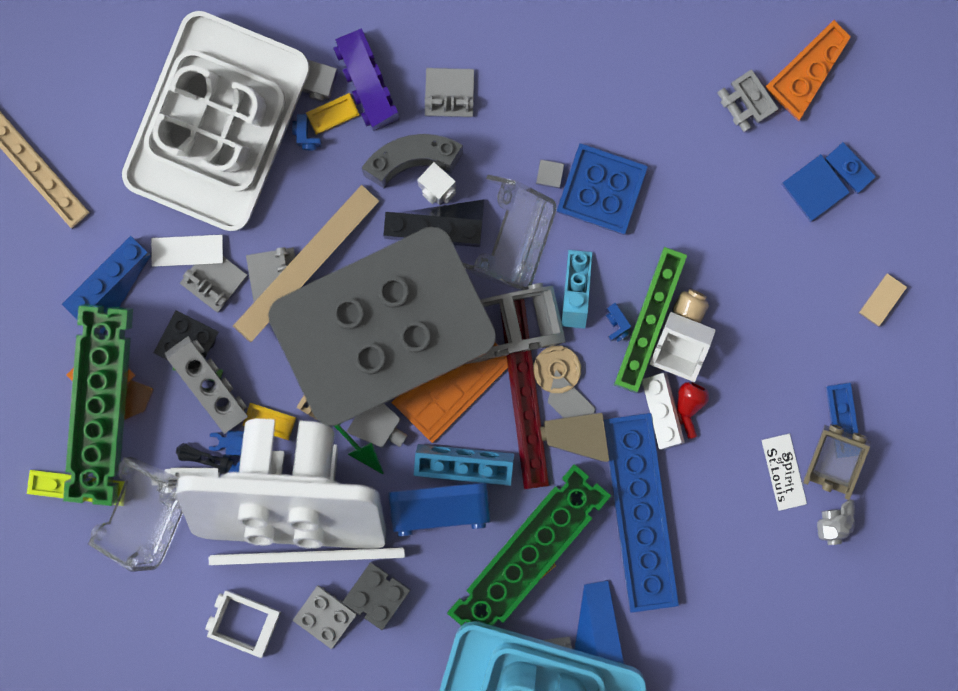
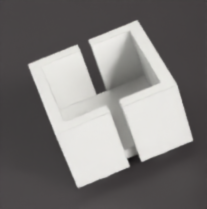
[650,312,716,382]

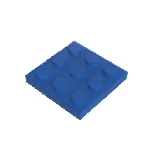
[556,143,648,235]

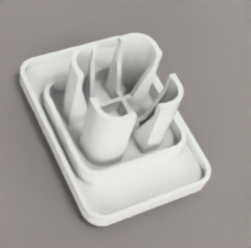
[122,11,310,231]
[176,419,386,549]

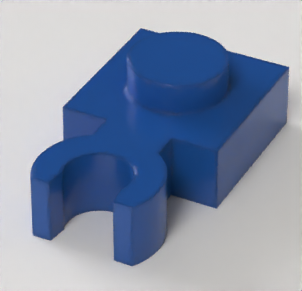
[209,431,244,456]

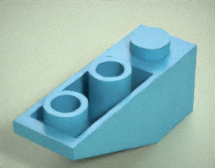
[561,250,592,329]

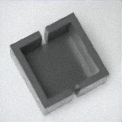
[342,562,411,630]

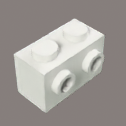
[417,162,456,205]

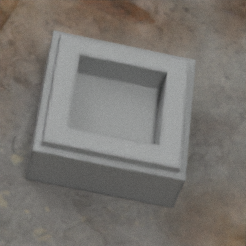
[536,160,564,189]

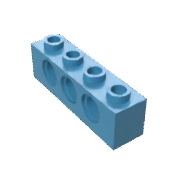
[414,444,514,486]

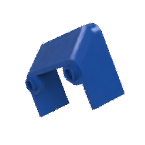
[388,483,491,536]

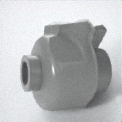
[817,500,855,545]

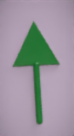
[334,425,384,474]

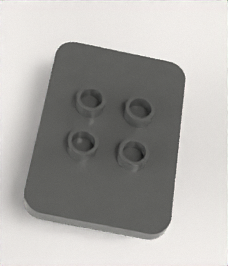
[268,227,495,426]

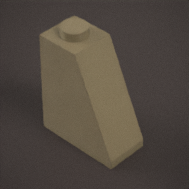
[540,413,609,462]

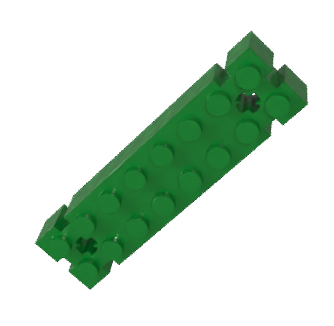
[63,304,133,506]
[447,464,611,626]

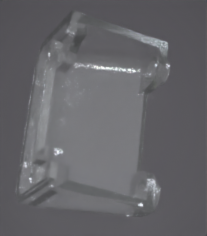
[88,457,183,572]

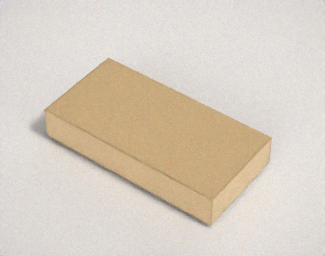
[859,273,907,327]

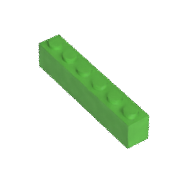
[613,247,687,393]

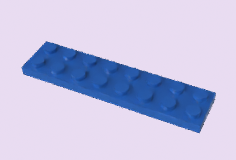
[603,413,679,613]

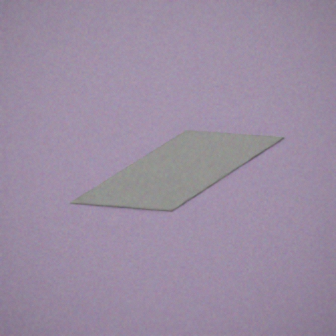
[548,370,595,418]

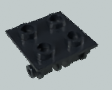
[153,310,219,369]

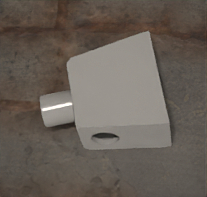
[346,403,408,448]

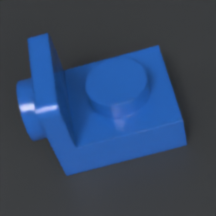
[605,303,631,342]

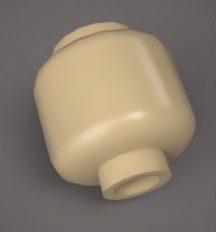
[673,289,709,323]

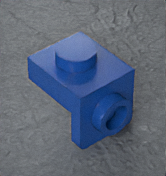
[292,114,322,151]

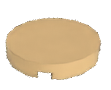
[533,346,581,393]

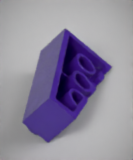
[333,28,400,131]

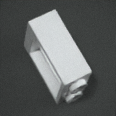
[205,590,281,658]

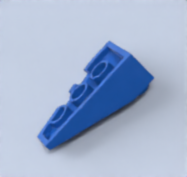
[575,580,624,664]

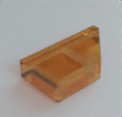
[124,380,154,420]

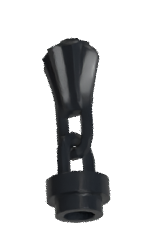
[176,443,235,474]

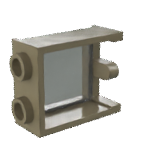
[803,424,870,500]

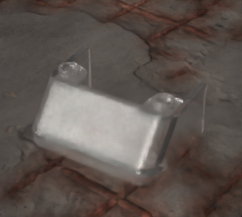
[462,175,557,290]

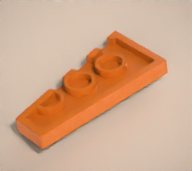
[765,20,851,122]

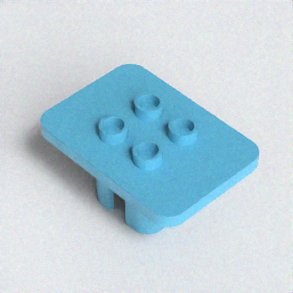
[439,621,646,691]

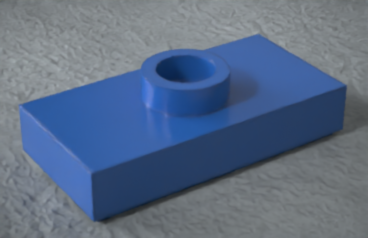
[825,142,876,194]

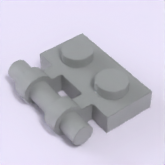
[717,69,778,132]

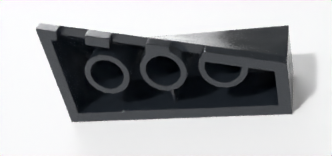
[383,199,484,247]

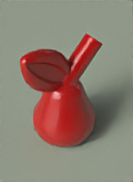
[676,382,709,439]

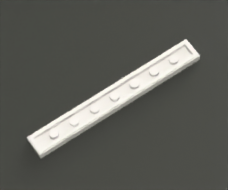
[209,548,405,565]

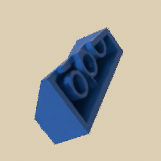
[62,236,151,333]

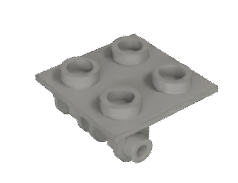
[425,68,474,117]
[246,247,295,302]
[180,256,247,313]
[292,585,357,649]

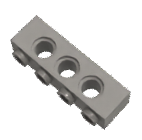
[165,336,248,434]

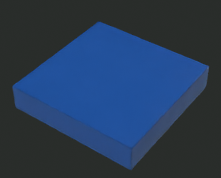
[782,154,850,222]

